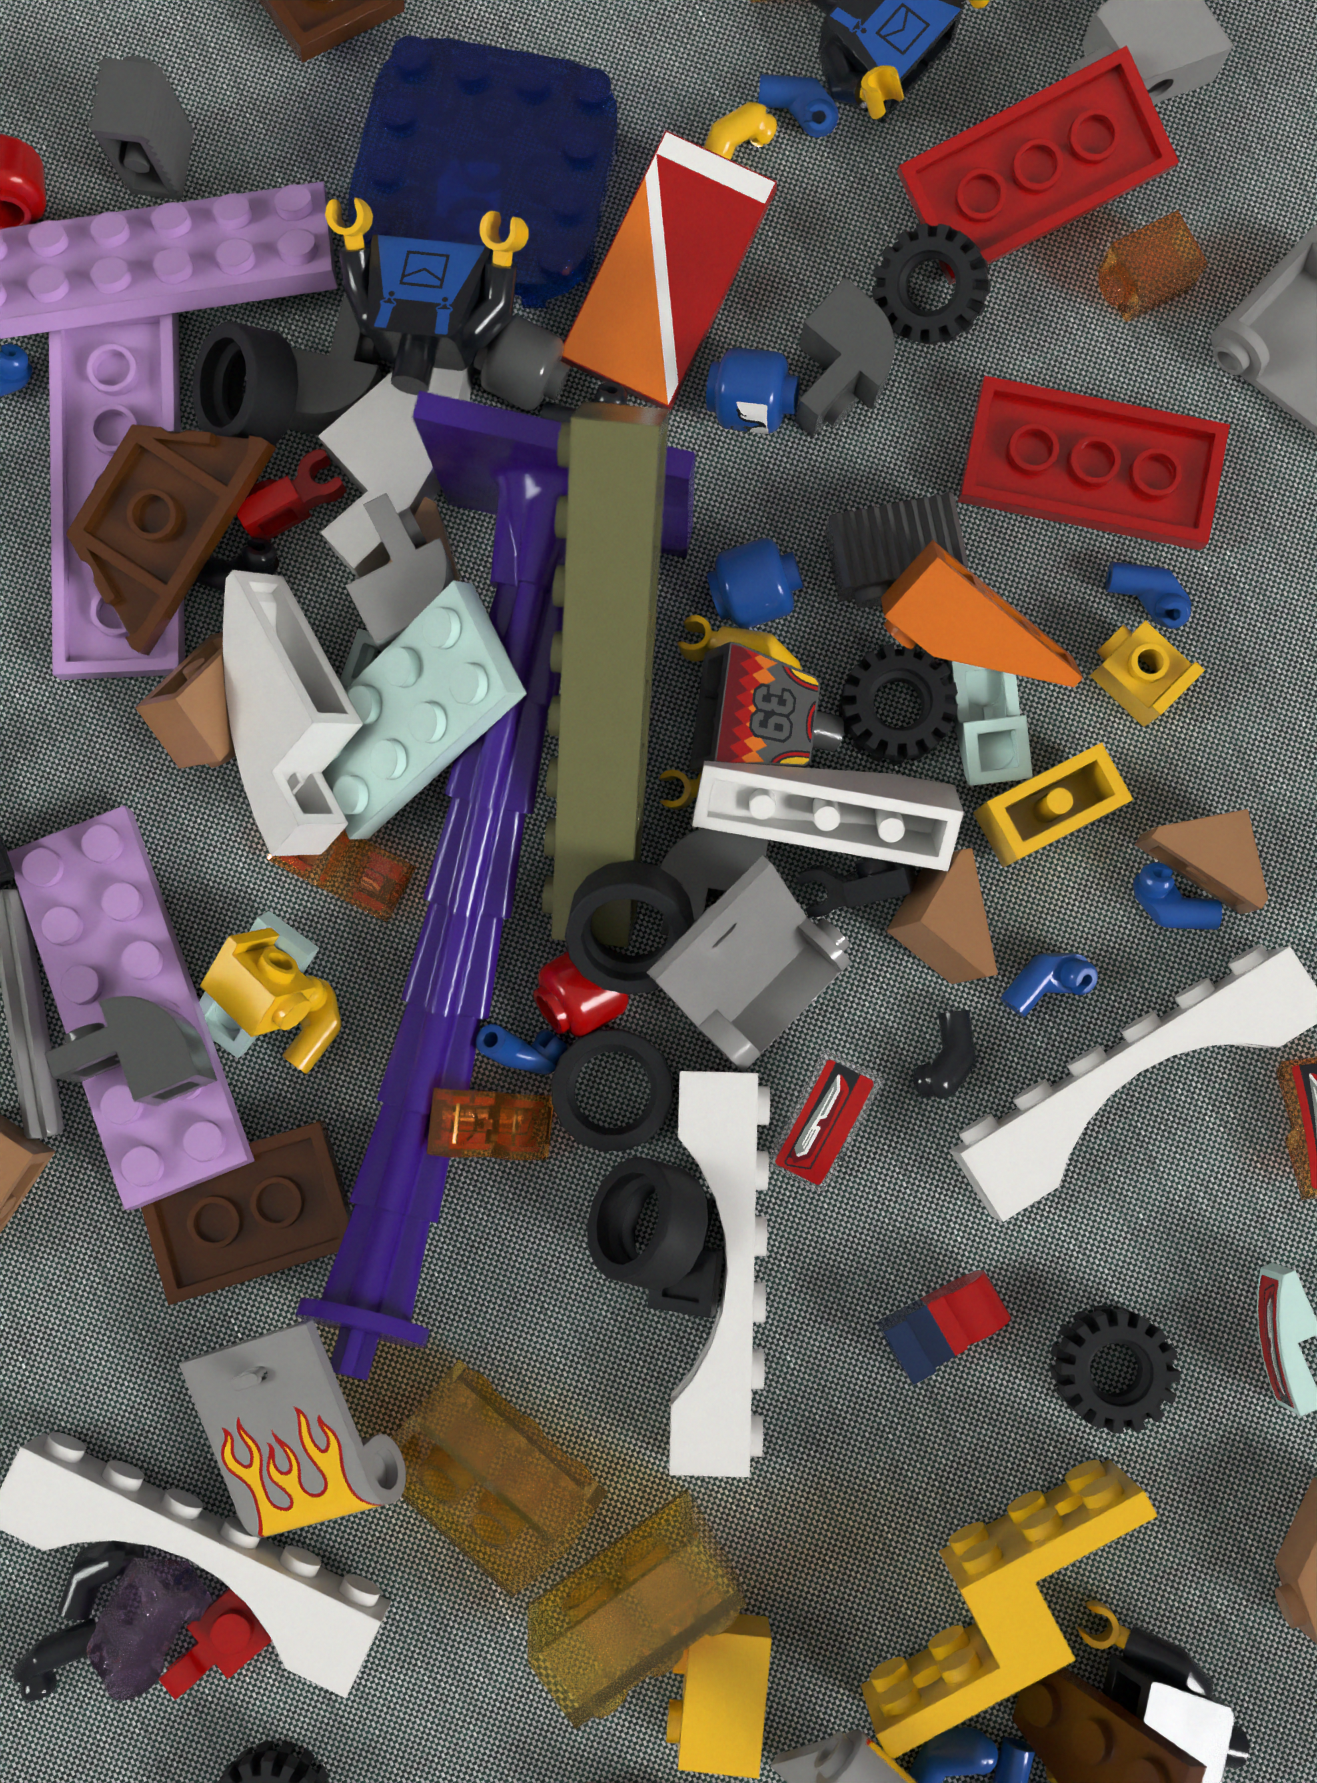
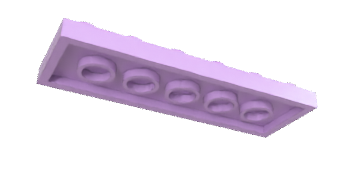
[0,181,337,339]
[49,313,185,680]
[7,805,255,1210]

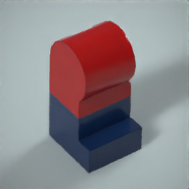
[876,1270,1011,1385]

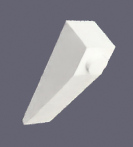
[692,761,964,871]

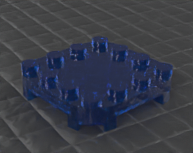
[348,36,618,309]

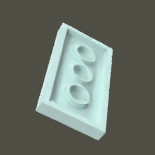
[322,580,526,839]

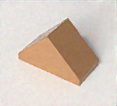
[1134,809,1268,914]
[886,848,998,984]

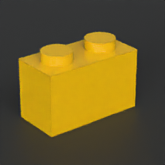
[973,742,1133,868]
[666,1609,772,1779]

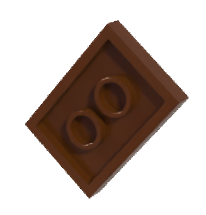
[141,1120,352,1306]

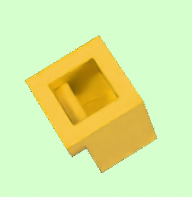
[1090,620,1205,727]
[200,927,316,1037]

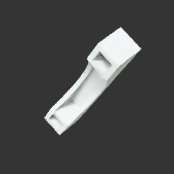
[950,944,1317,1222]
[669,1071,770,1477]
[0,1432,392,1698]

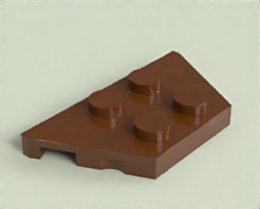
[66,424,276,655]

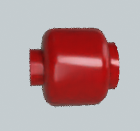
[0,134,47,229]
[533,949,629,1037]

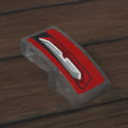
[769,1049,884,1193]

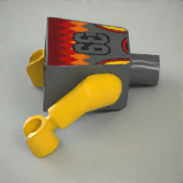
[659,615,844,810]

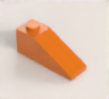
[881,540,1083,687]

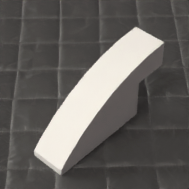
[318,359,474,579]
[223,570,363,856]

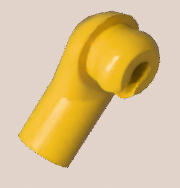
[703,102,777,160]
[282,975,342,1074]

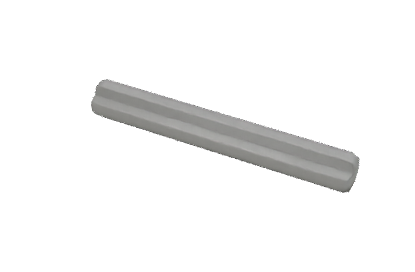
[0,888,64,1139]

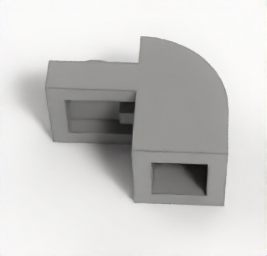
[345,492,455,653]

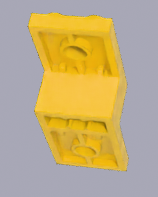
[861,1459,1158,1759]

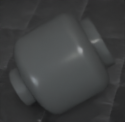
[473,315,571,411]

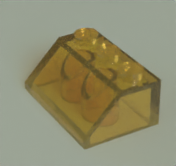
[390,1359,608,1597]
[527,1488,747,1729]

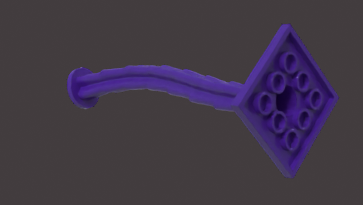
[295,390,696,1381]

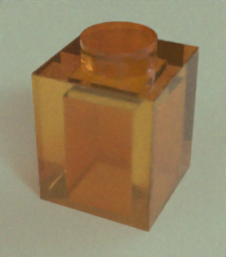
[1097,210,1208,322]

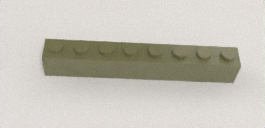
[542,401,669,948]

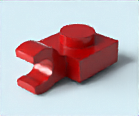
[236,449,347,540]
[158,1588,272,1700]

